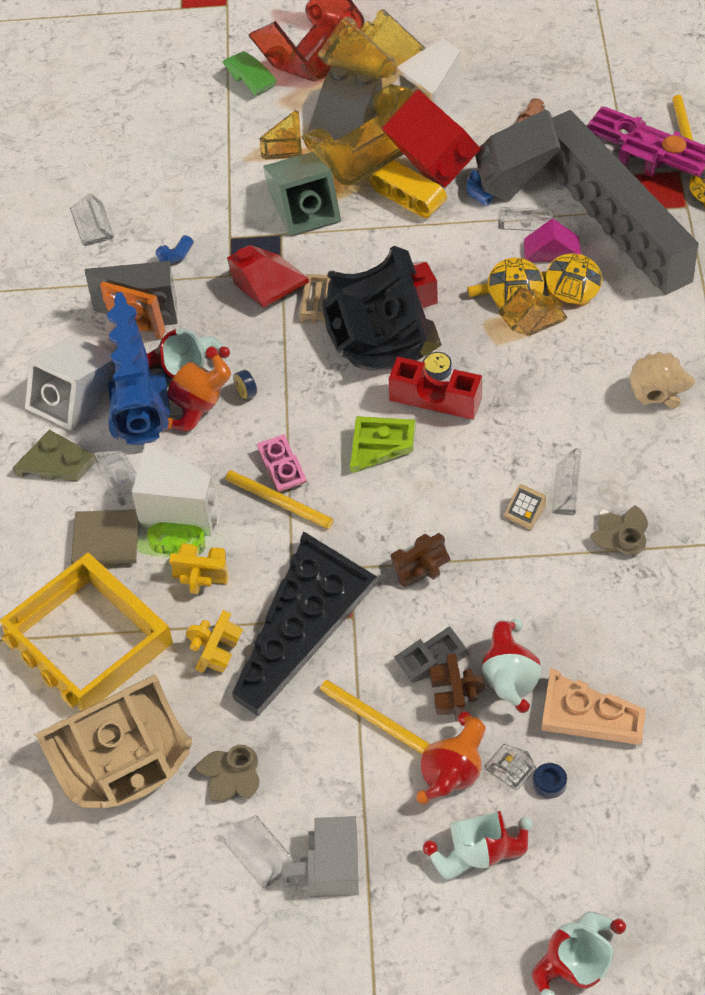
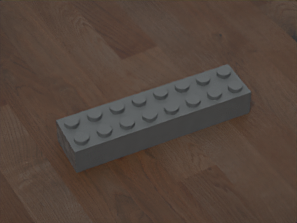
[544,109,699,295]

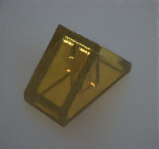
[259,110,302,160]

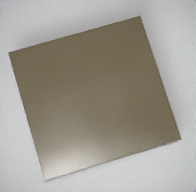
[71,509,139,564]

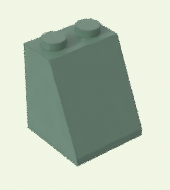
[263,151,341,236]

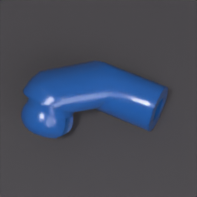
[466,169,493,206]
[155,235,194,263]

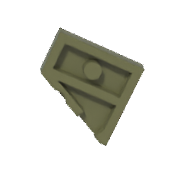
[13,429,97,482]

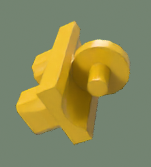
[169,543,229,594]
[186,610,243,673]

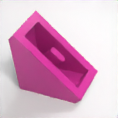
[524,218,581,262]

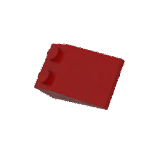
[381,89,481,188]

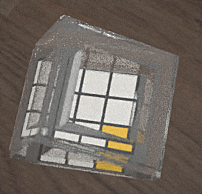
[484,744,536,790]

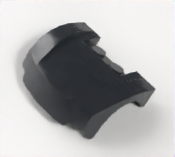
[322,245,442,371]

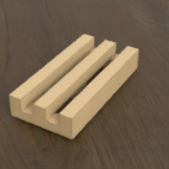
[299,274,330,323]

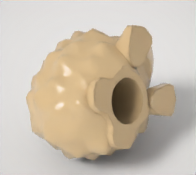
[629,352,695,409]

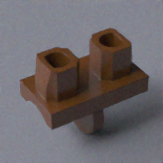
[390,533,451,588]
[429,653,485,722]

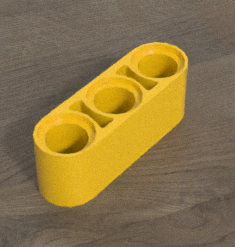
[369,160,447,218]

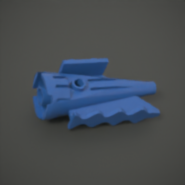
[107,292,171,445]

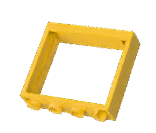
[0,552,173,711]

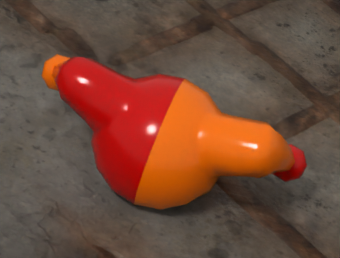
[164,346,231,432]
[416,712,486,805]

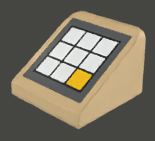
[504,484,546,530]

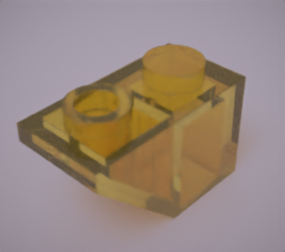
[498,286,568,336]

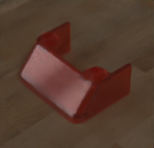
[248,0,365,82]

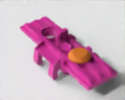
[586,106,705,177]

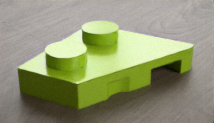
[350,416,416,473]

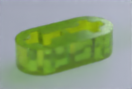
[147,522,206,555]

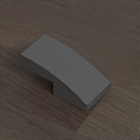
[394,626,469,683]

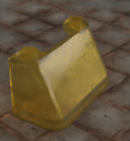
[318,9,426,79]
[301,84,413,186]

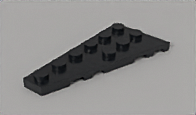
[232,531,378,717]

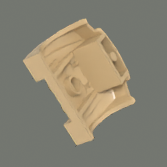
[34,675,192,808]

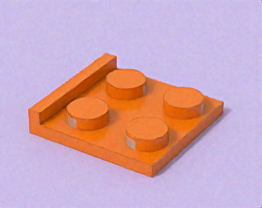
[100,281,166,339]

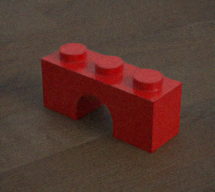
[388,357,482,420]

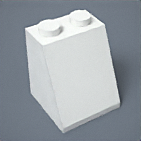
[396,38,461,114]
[25,335,115,431]
[132,443,221,535]

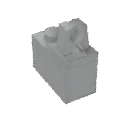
[282,816,359,897]

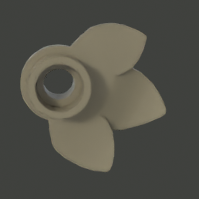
[590,505,648,555]
[196,745,260,802]

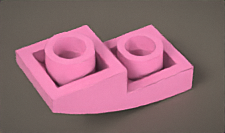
[257,434,307,492]

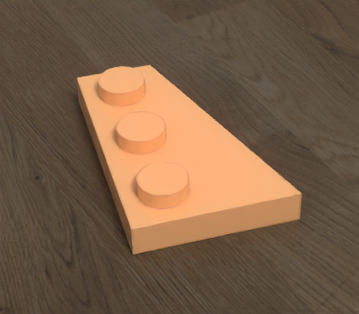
[541,667,646,745]

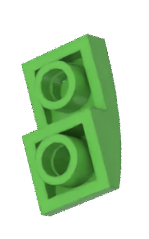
[223,51,277,95]

